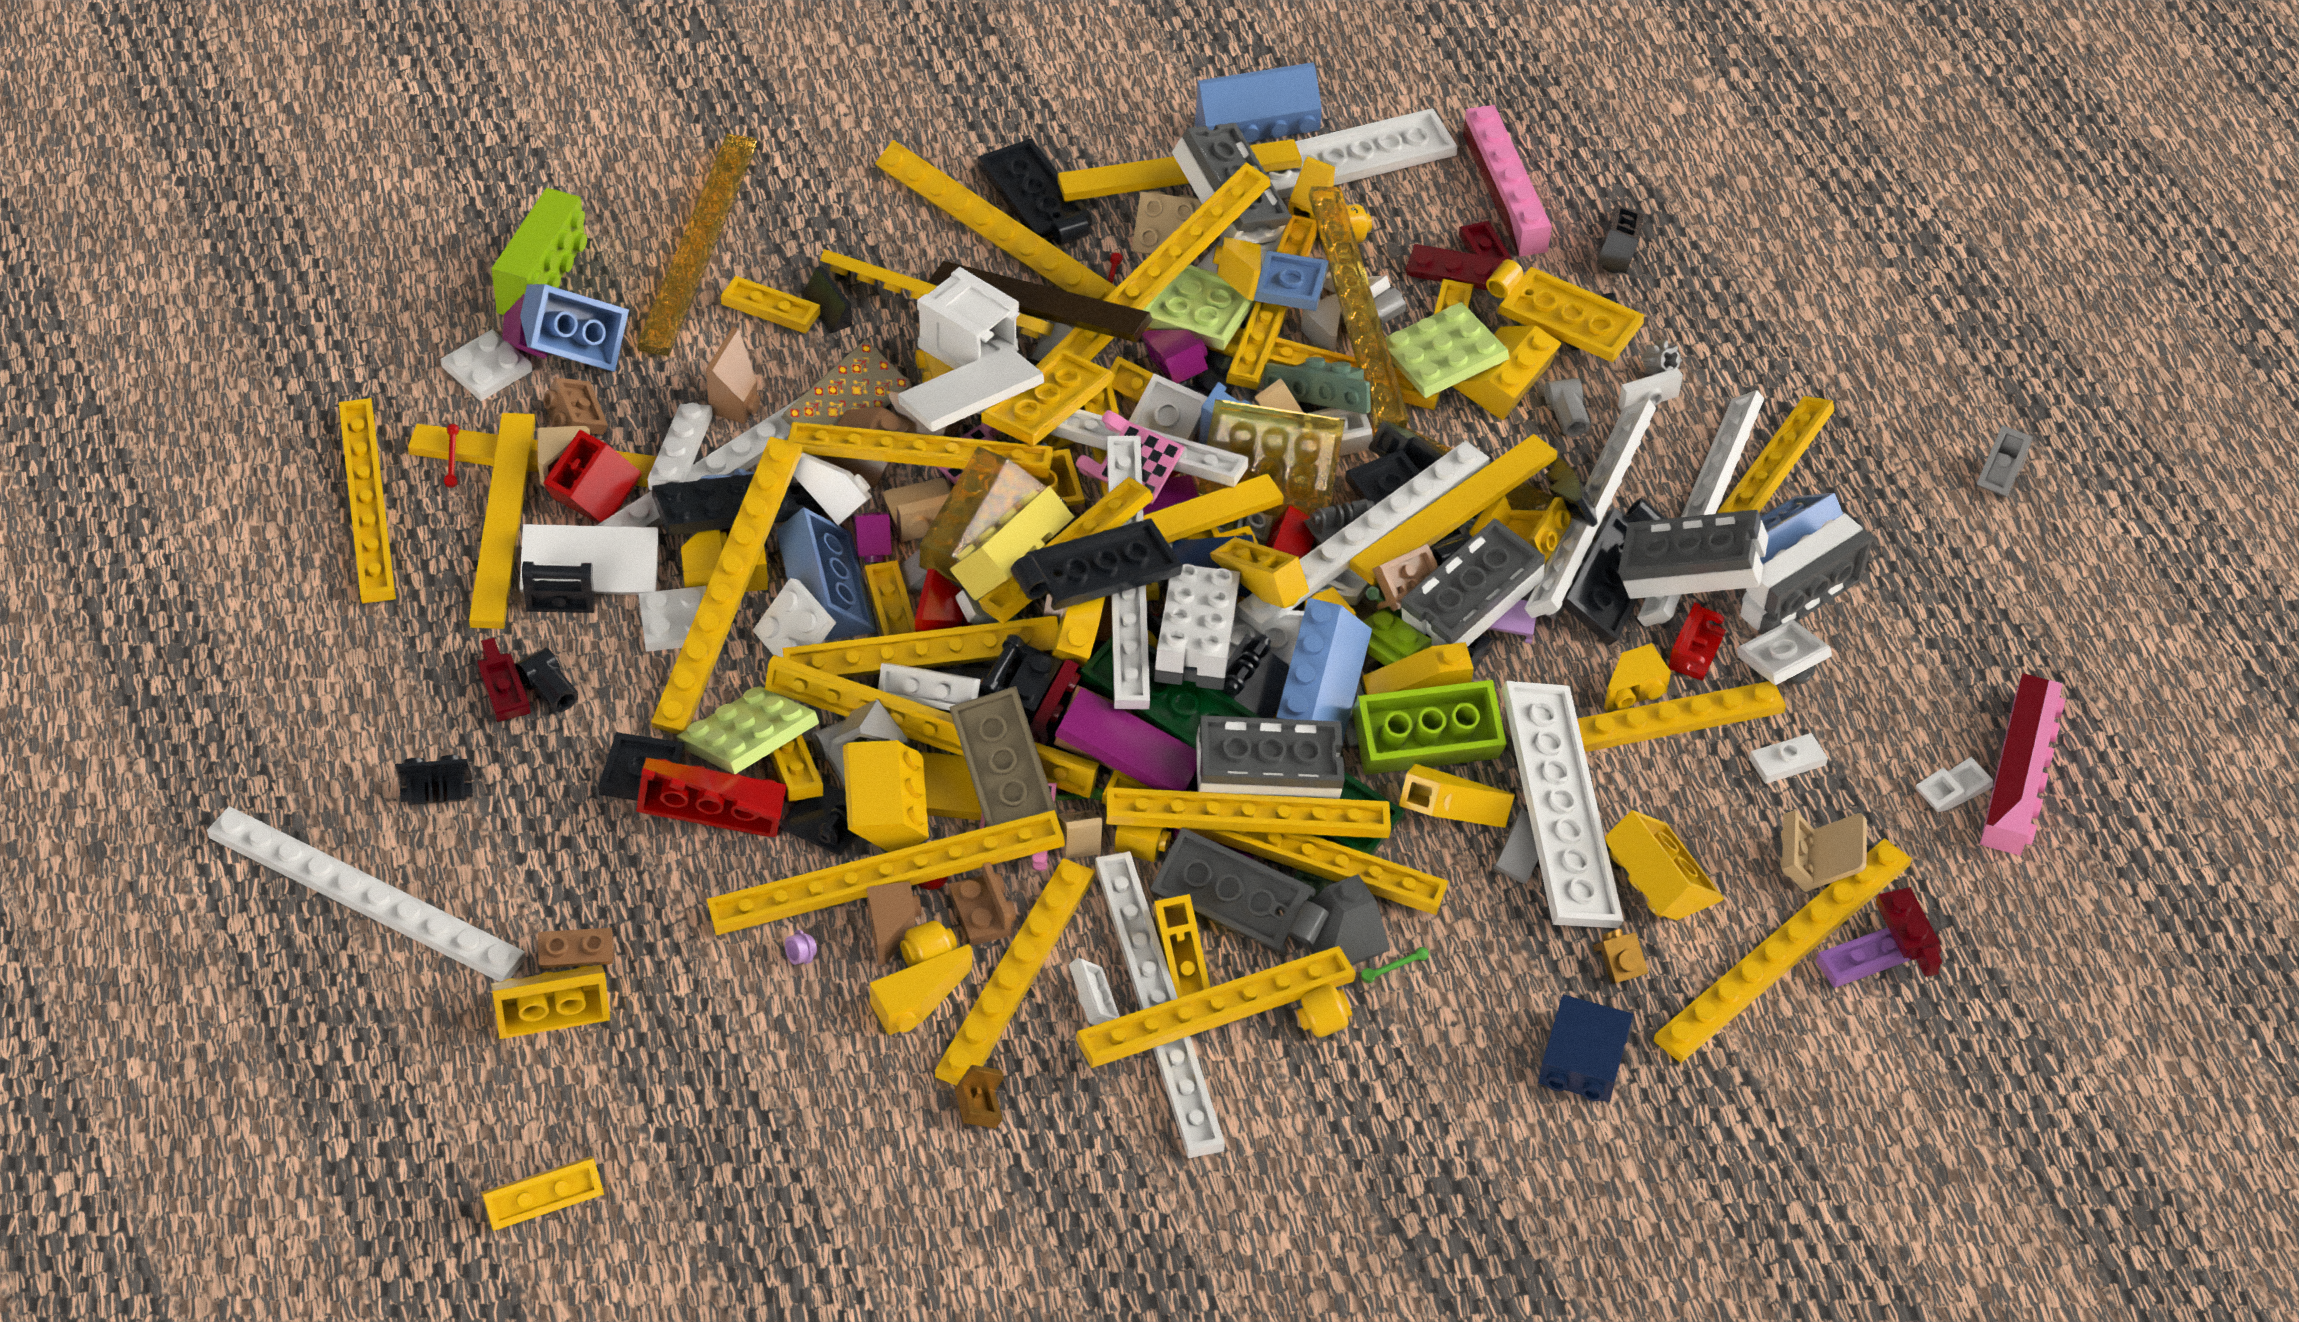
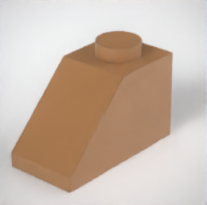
[867,881,921,965]

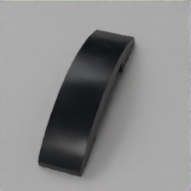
[1368,420,1479,519]

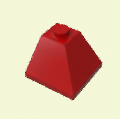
[915,568,972,632]

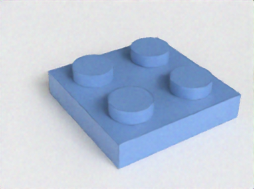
[1254,251,1329,311]

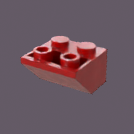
[543,429,642,524]

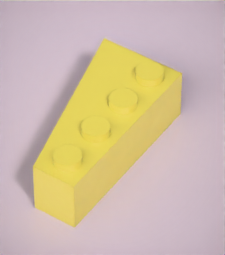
[949,486,1074,601]

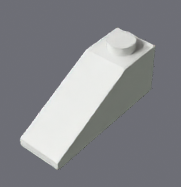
[793,452,872,525]

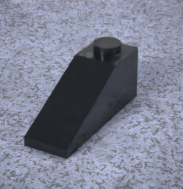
[1597,204,1644,273]

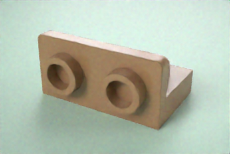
[543,377,608,435]
[1372,544,1438,611]
[948,862,1016,946]
[538,928,615,968]

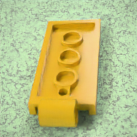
[1486,259,1644,363]

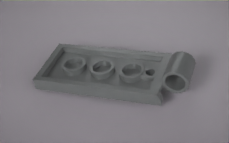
[1150,827,1329,955]

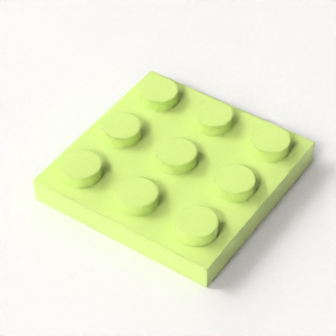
[1143,265,1256,351]
[1379,302,1509,398]
[676,686,819,774]

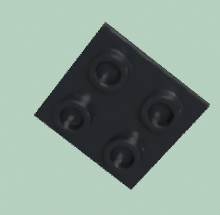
[1220,634,1290,719]
[395,755,473,805]
[779,781,856,856]

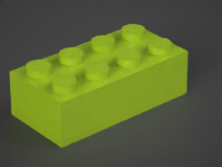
[491,187,587,315]
[1352,680,1506,775]

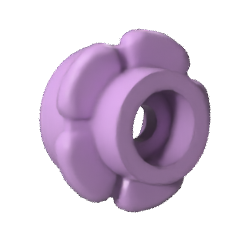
[785,930,817,965]

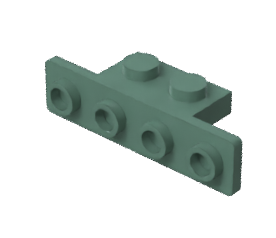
[1264,357,1371,414]

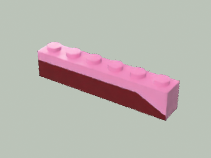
[1463,105,1552,257]
[1980,673,2066,856]

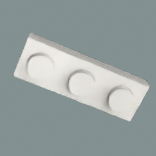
[878,663,980,711]

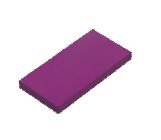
[1055,688,1197,791]

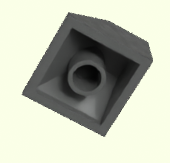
[1307,874,1390,966]

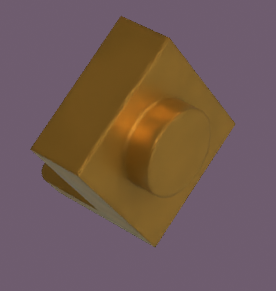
[1592,929,1649,984]
[954,1065,1004,1129]

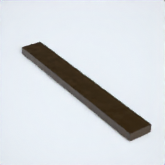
[927,261,1153,343]

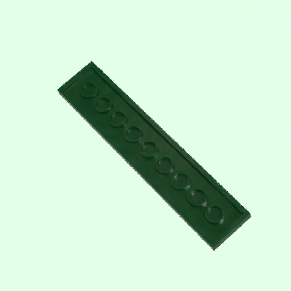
[1080,636,1405,855]

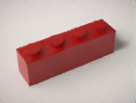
[636,758,786,838]

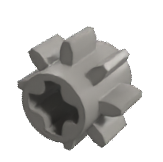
[1641,340,1682,375]

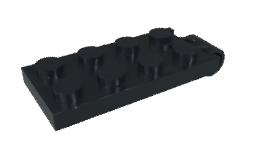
[978,138,1092,246]
[1345,450,1472,567]
[652,474,823,536]
[1562,497,1667,646]
[1011,518,1183,611]

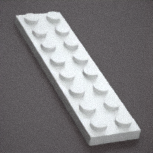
[1265,108,1458,198]
[1501,681,1624,928]

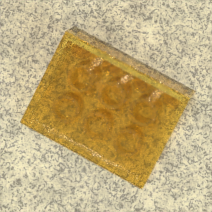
[1198,399,1345,517]
[919,446,1067,593]

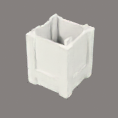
[917,267,1019,369]

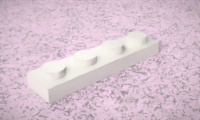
[647,403,713,490]

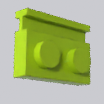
[1363,608,1432,666]

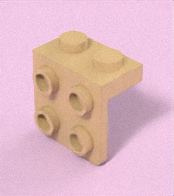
[1132,191,1202,255]
[883,478,965,542]
[1780,810,1867,892]

